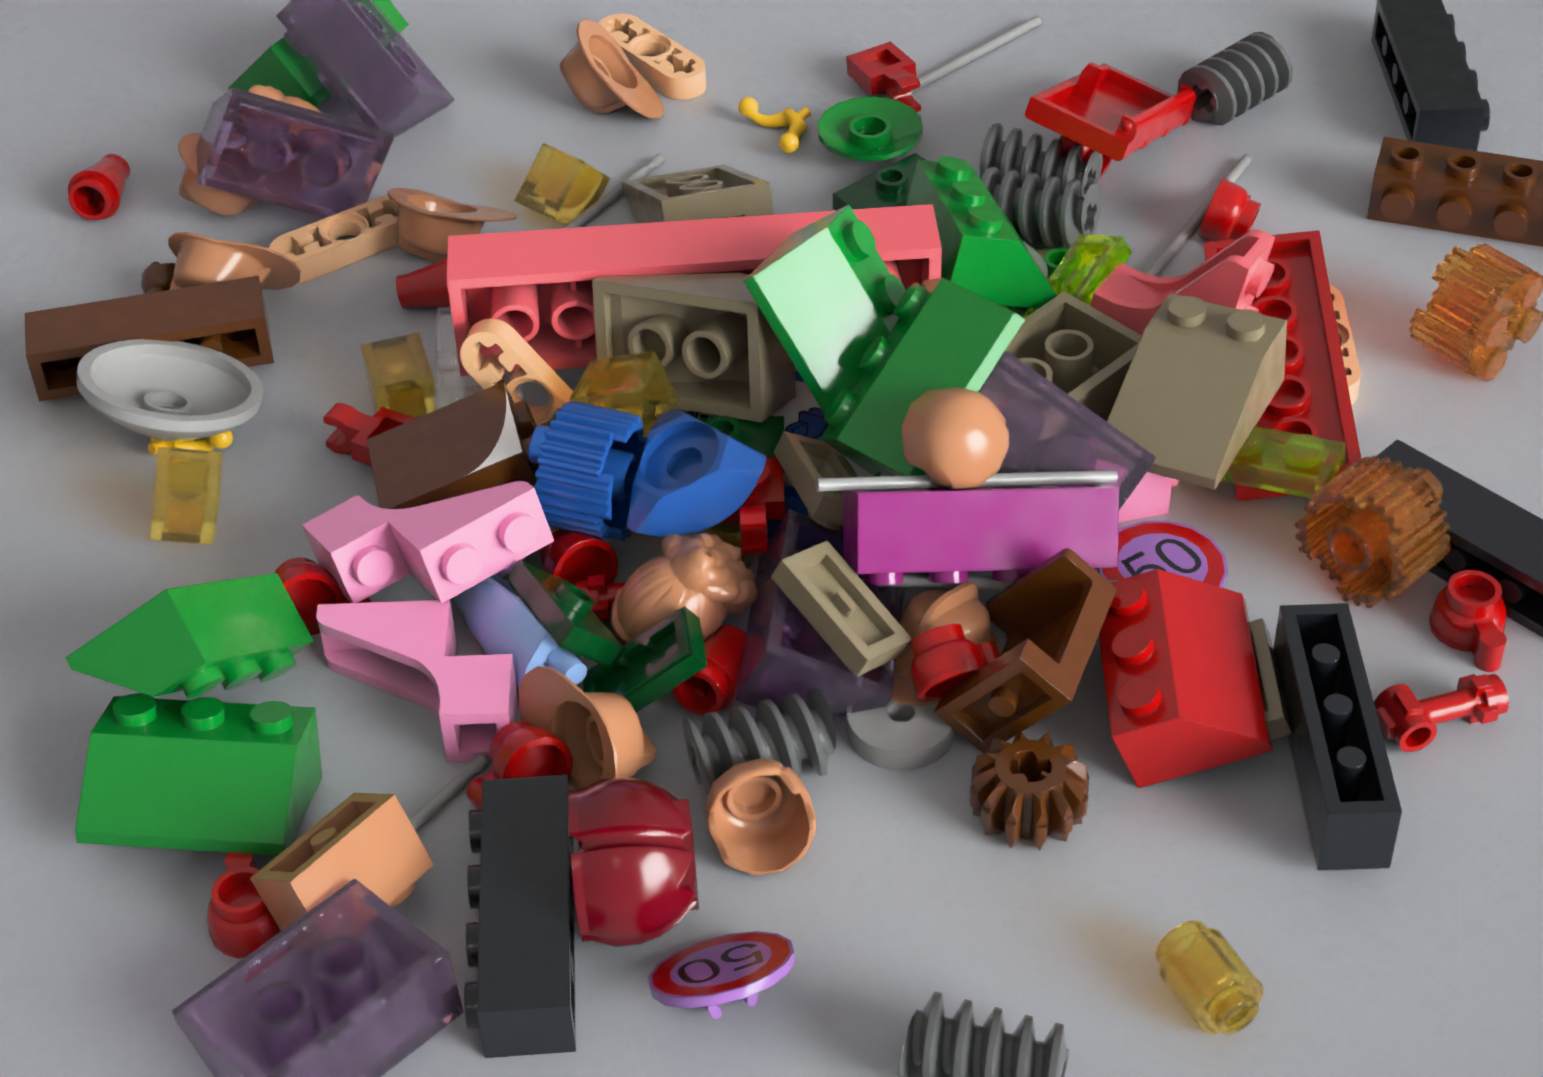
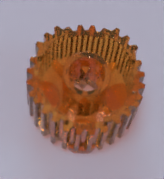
[1409,243,1543,381]
[1295,456,1451,608]

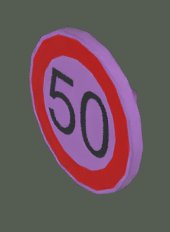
[1097,521,1228,588]
[648,931,796,1019]

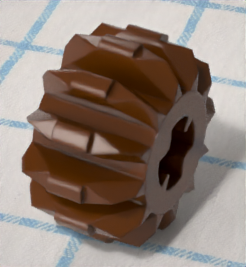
[969,730,1089,851]

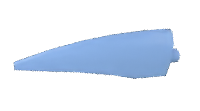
[453,574,587,698]

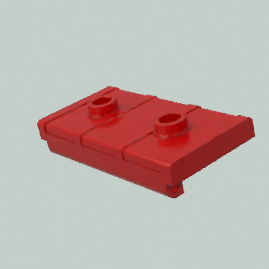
[1025,62,1197,161]

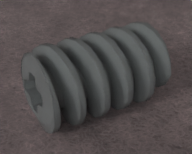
[1177,32,1293,125]
[980,123,1103,197]
[981,167,1103,252]
[683,688,836,795]
[898,991,1069,1077]

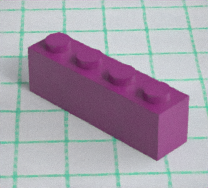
[843,483,1119,585]

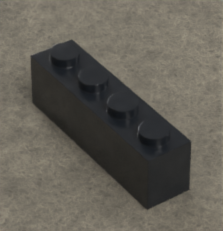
[1371,0,1490,151]
[1344,439,1543,637]
[1273,603,1402,870]
[464,774,576,1058]

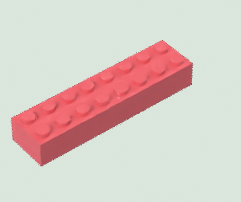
[447,204,942,376]

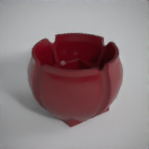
[568,777,699,947]

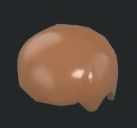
[901,387,1009,490]
[704,758,816,876]

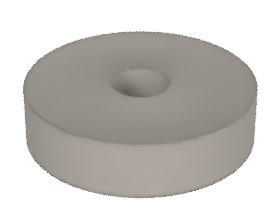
[847,673,955,771]

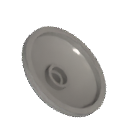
[76,339,263,441]

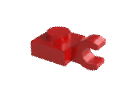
[846,41,921,112]
[323,403,416,466]
[721,457,786,554]

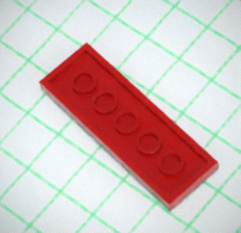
[1204,230,1363,501]

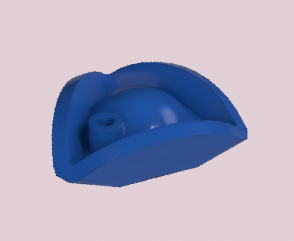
[626,409,766,537]

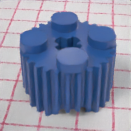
[529,401,648,541]

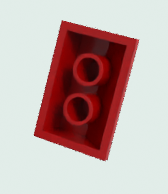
[1099,569,1273,788]

